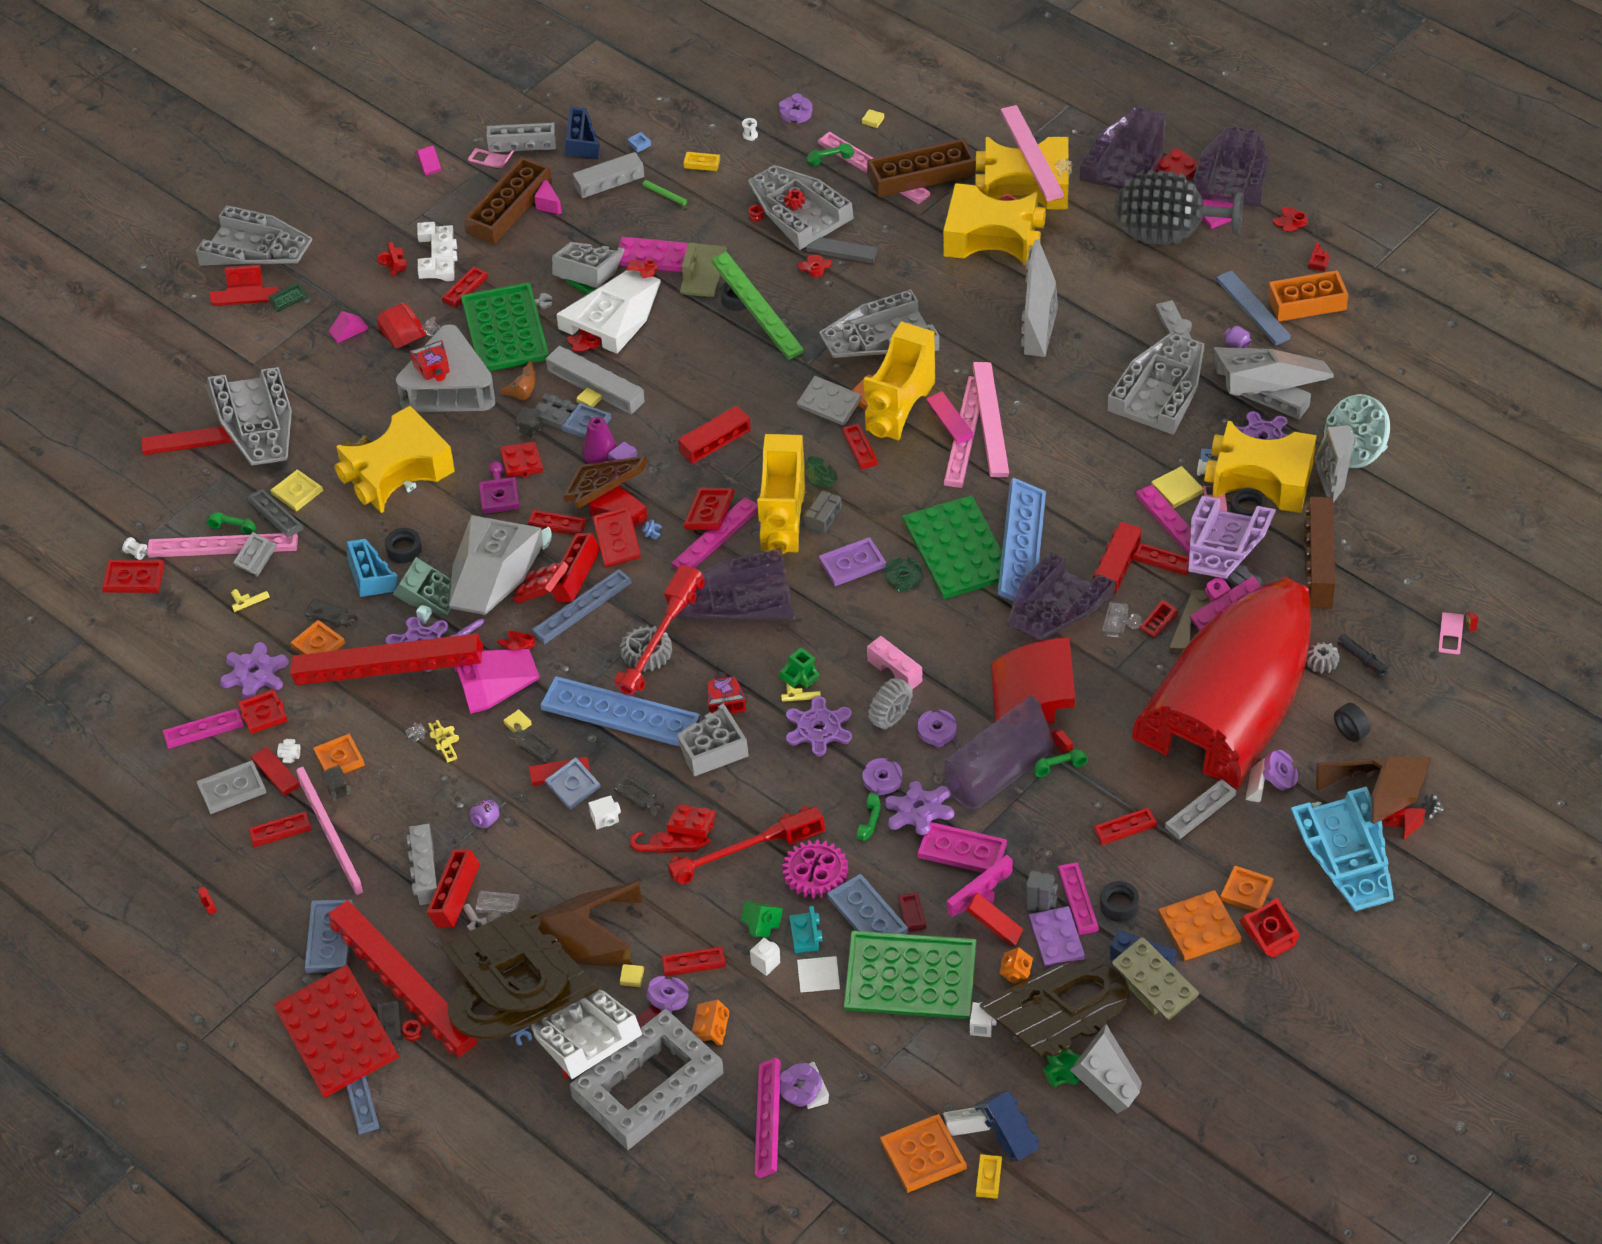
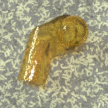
[342,435,370,446]

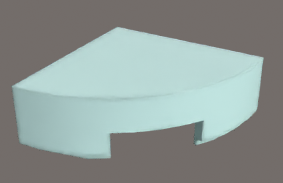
[541,527,552,550]
[416,605,432,625]

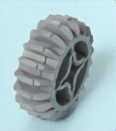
[620,624,672,673]
[868,678,913,730]

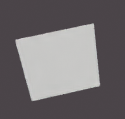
[797,956,840,993]

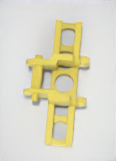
[428,720,459,763]

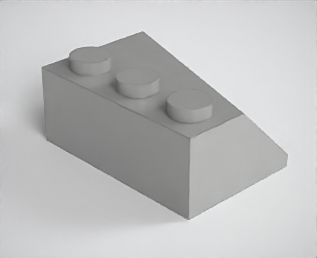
[552,242,624,288]
[1314,425,1355,503]
[677,703,749,776]
[1070,1024,1142,1113]

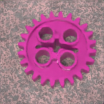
[782,839,848,899]

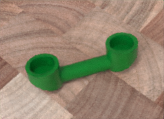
[807,143,854,167]
[206,512,256,535]
[1033,750,1088,777]
[857,793,881,841]

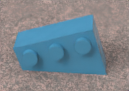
[347,539,398,597]

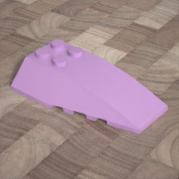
[1189,496,1275,579]

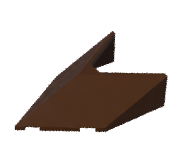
[1316,757,1431,824]
[536,881,642,967]

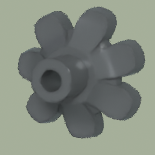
[1421,794,1443,820]

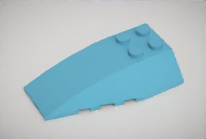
[1290,786,1394,911]

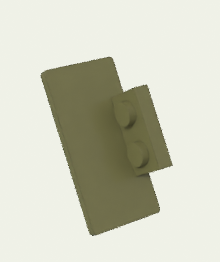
[680,242,727,297]
[1112,937,1199,1020]

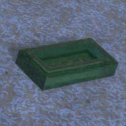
[268,282,308,312]

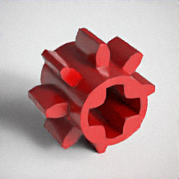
[784,189,806,211]

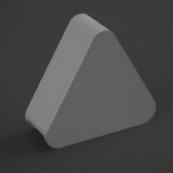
[396,325,496,412]

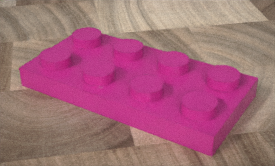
[617,237,688,272]
[918,822,1007,873]

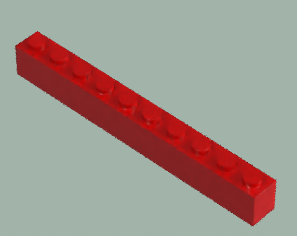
[290,633,483,685]
[328,900,478,1058]

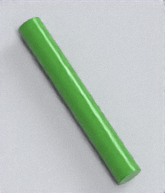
[643,180,687,206]

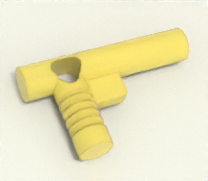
[231,589,270,612]
[781,683,821,702]

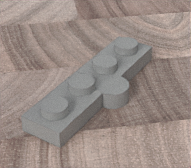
[1155,300,1192,339]

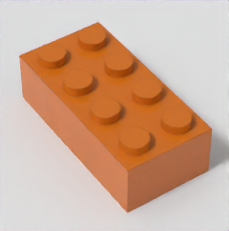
[1268,270,1348,322]

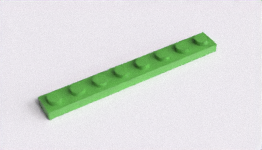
[711,252,803,360]

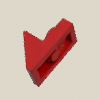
[1382,808,1425,839]

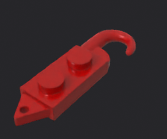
[629,832,711,853]

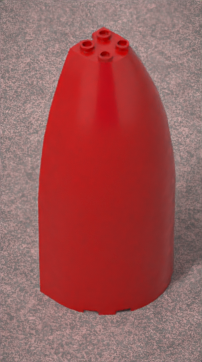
[1131,577,1311,790]

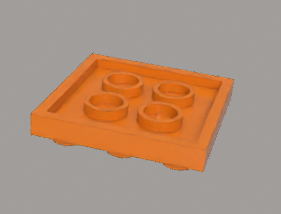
[1158,890,1242,961]
[880,1114,967,1193]

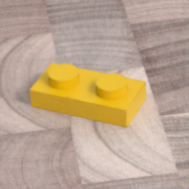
[683,152,720,171]
[976,1154,1002,1199]

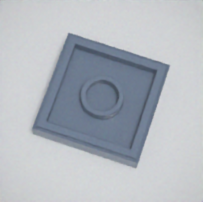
[562,403,612,439]
[545,757,601,810]

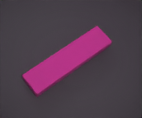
[926,391,974,445]
[162,708,244,749]
[1058,862,1099,935]

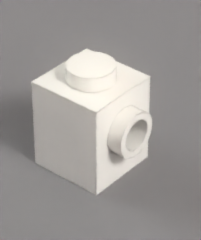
[588,795,621,829]
[750,938,780,976]
[970,1002,997,1037]

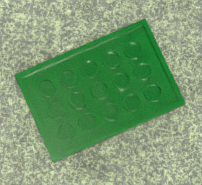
[461,282,549,371]
[902,495,1002,600]
[844,931,976,1019]

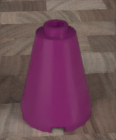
[582,417,618,464]

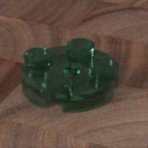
[804,456,838,488]
[885,557,923,593]

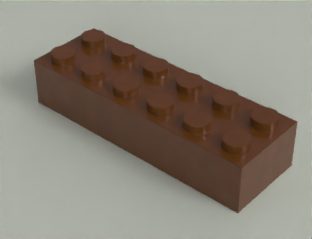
[867,139,976,197]
[464,157,552,245]
[1304,497,1335,609]

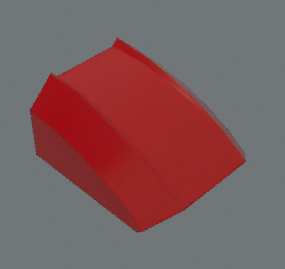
[377,302,427,349]
[1239,898,1300,957]

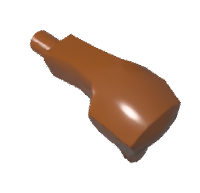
[500,361,535,400]

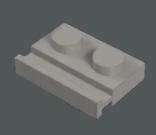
[233,532,277,577]

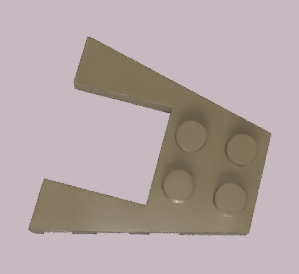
[1170,590,1211,653]

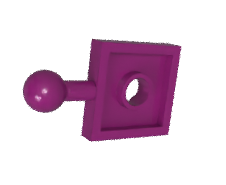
[479,461,520,514]

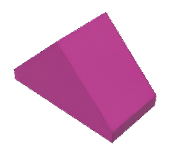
[414,145,441,176]
[535,180,562,214]
[329,311,368,343]

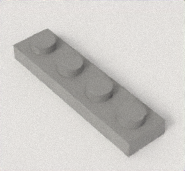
[1165,779,1236,840]

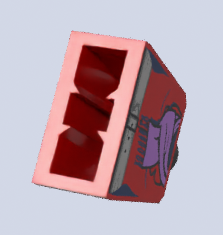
[410,340,450,382]
[708,672,746,714]

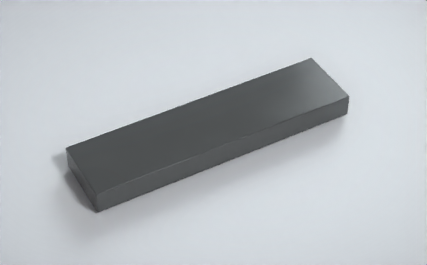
[806,237,878,264]
[247,489,303,538]

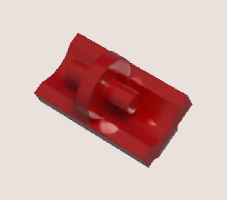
[377,242,407,276]

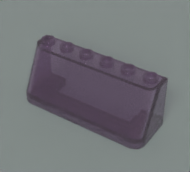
[944,695,1054,810]

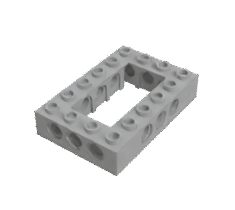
[570,1009,724,1150]

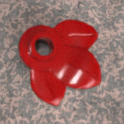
[1273,207,1308,232]
[797,254,832,277]
[627,260,658,278]
[567,328,601,352]
[497,631,536,650]

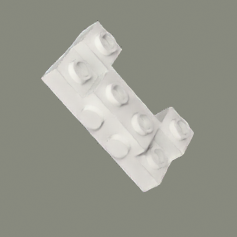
[417,222,458,281]

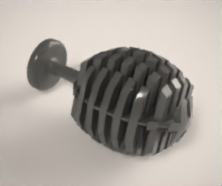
[1114,170,1243,246]

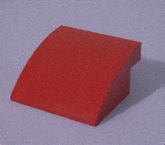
[991,637,1075,726]

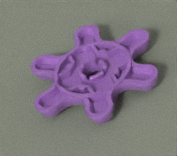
[1235,411,1288,440]
[386,617,448,672]
[220,642,289,700]
[786,696,852,757]
[885,781,954,835]

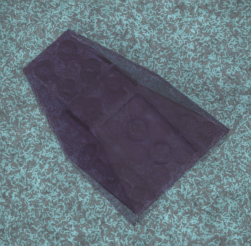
[1080,105,1166,191]
[1193,126,1270,207]
[677,548,795,620]
[1007,551,1116,641]

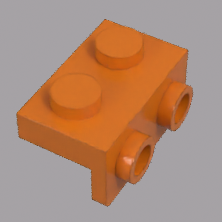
[692,999,729,1046]

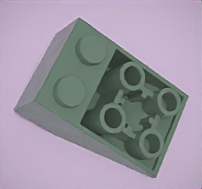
[393,557,451,616]

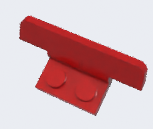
[210,264,279,306]

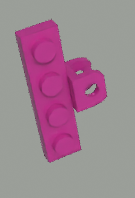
[1189,576,1261,631]
[947,855,1013,918]

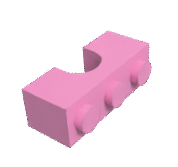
[867,636,922,690]

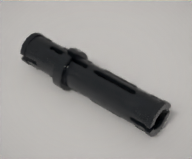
[1337,634,1388,677]

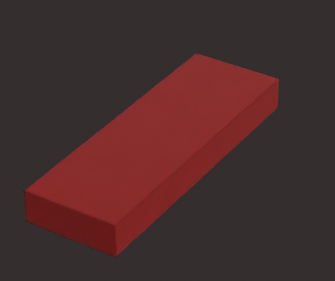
[441,266,488,308]
[842,423,878,470]
[527,510,587,535]
[1133,543,1189,576]
[251,747,300,796]
[529,757,590,786]
[1093,807,1157,845]
[248,811,312,847]
[966,892,1023,947]
[661,946,726,977]

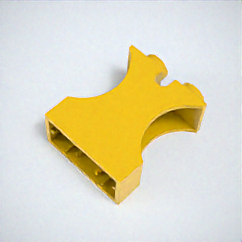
[976,137,1069,209]
[943,183,1046,265]
[864,321,935,441]
[334,406,455,513]
[1204,421,1317,513]
[757,434,805,555]

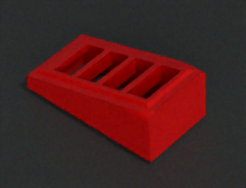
[1139,599,1179,639]

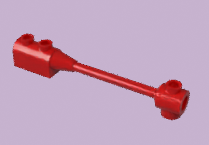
[615,565,705,696]
[667,806,826,884]

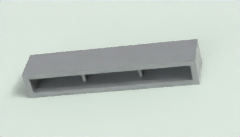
[546,346,645,415]

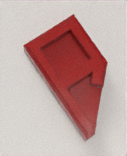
[1046,729,1073,754]

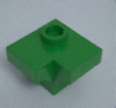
[778,648,820,689]
[740,901,783,938]
[1043,1048,1080,1088]

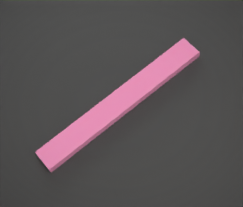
[1001,105,1063,201]
[818,132,930,204]
[972,362,1009,477]
[944,376,980,488]
[147,533,298,558]
[296,767,363,895]

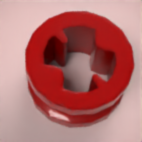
[748,204,764,221]
[402,1020,422,1041]

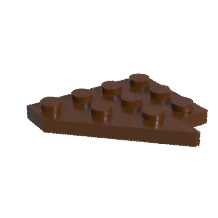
[563,455,648,508]

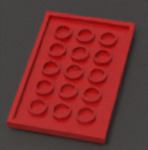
[273,965,399,1098]

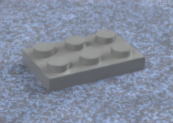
[797,376,862,426]
[196,760,266,814]

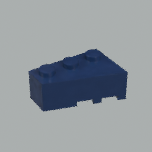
[565,106,600,159]
[1110,929,1177,967]
[973,1091,1040,1162]

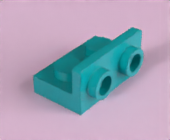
[789,906,823,953]

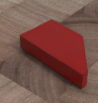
[1308,242,1330,272]

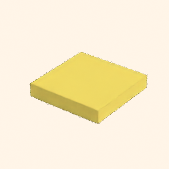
[1151,466,1204,509]
[270,469,323,512]

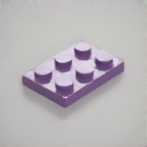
[819,537,886,586]
[1029,906,1085,969]

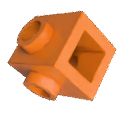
[999,947,1033,984]

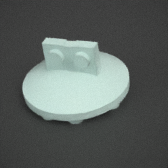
[1324,394,1390,468]

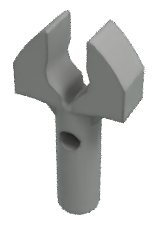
[534,293,552,309]
[463,904,488,932]

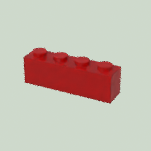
[678,406,751,464]
[1093,522,1142,594]
[551,533,601,603]
[426,849,480,928]

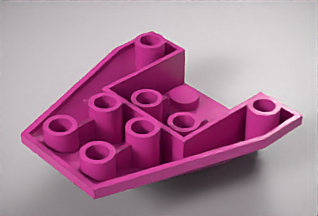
[454,649,540,714]

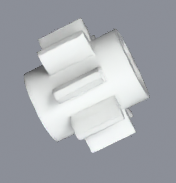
[277,739,300,763]

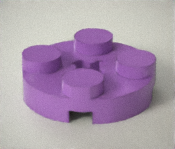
[779,93,812,123]
[918,710,957,748]
[1263,750,1298,791]
[862,758,902,796]
[646,976,689,1013]
[780,1063,822,1107]

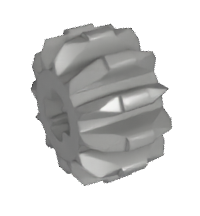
[1306,641,1340,674]

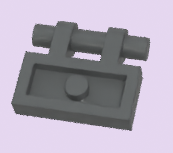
[531,394,577,430]

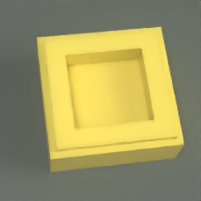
[862,109,884,128]
[576,387,602,407]
[504,710,532,735]
[620,964,644,987]

